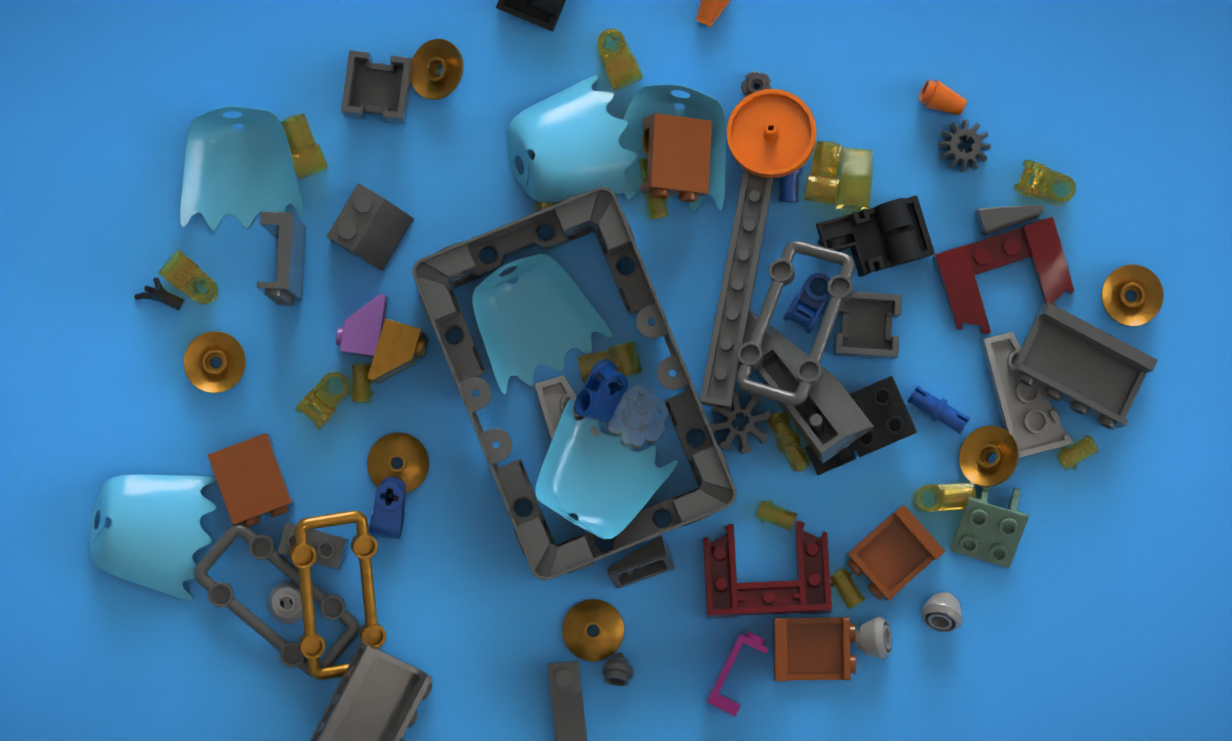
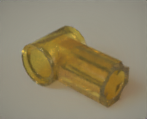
[281,113,328,180]
[804,141,843,205]
[577,342,642,383]
[911,482,976,513]

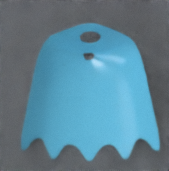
[506,75,641,203]
[619,84,726,211]
[180,106,304,230]
[472,253,613,395]
[535,399,678,540]
[90,474,217,600]

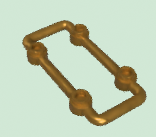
[289,511,386,680]

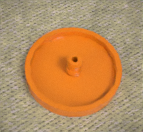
[726,89,816,178]

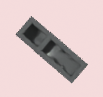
[547,660,587,741]

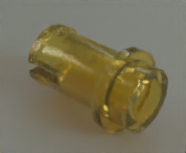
[349,364,374,403]
[1057,435,1099,470]
[755,499,797,532]
[830,567,865,609]

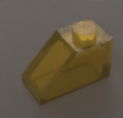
[836,147,872,211]

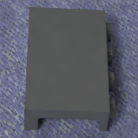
[257,211,306,306]
[1009,303,1158,430]
[310,641,432,741]

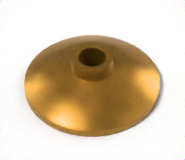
[411,39,463,100]
[1101,264,1164,326]
[184,331,246,393]
[959,426,1019,487]
[367,433,429,494]
[562,599,624,661]

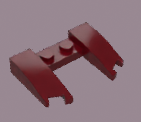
[933,217,1074,334]
[703,521,832,619]

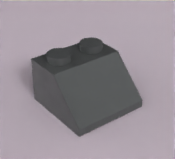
[327,183,414,271]

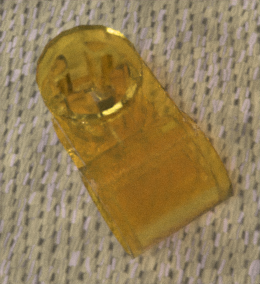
[597,29,643,91]
[1013,160,1076,206]
[158,249,218,304]
[295,372,352,430]

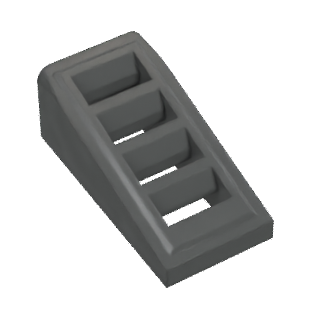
[974,205,1044,235]
[607,536,675,588]

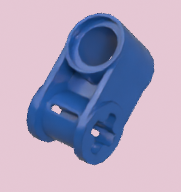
[783,273,830,334]
[575,359,628,422]
[369,476,407,539]

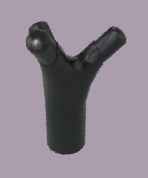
[134,277,184,311]

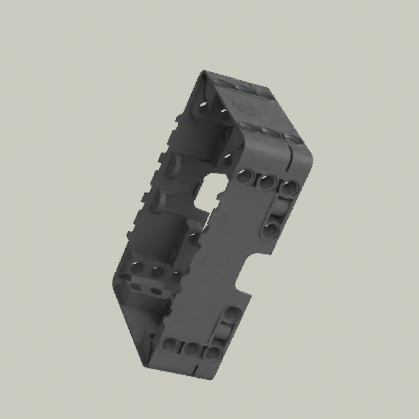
[412,187,737,580]

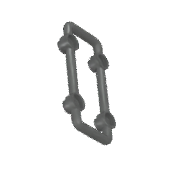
[736,240,855,405]
[194,524,360,677]

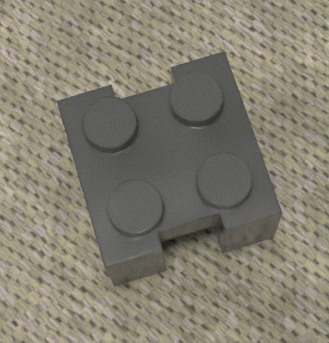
[341,50,413,124]
[833,292,902,359]

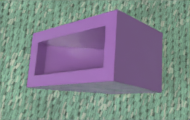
[336,294,388,357]

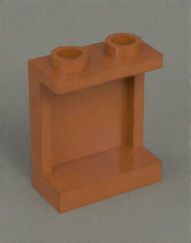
[640,113,712,202]
[207,433,294,527]
[846,505,946,601]
[773,617,856,681]

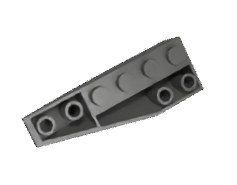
[714,310,874,463]

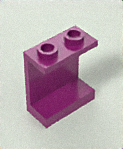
[705,631,769,717]

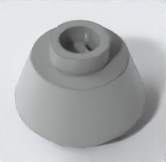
[268,581,303,624]
[921,592,963,632]
[855,617,892,659]

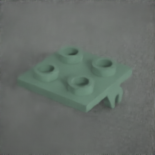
[950,487,1029,568]

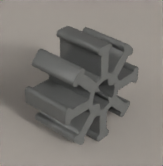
[710,391,772,454]

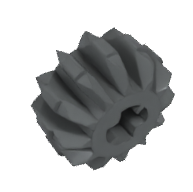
[937,120,991,173]

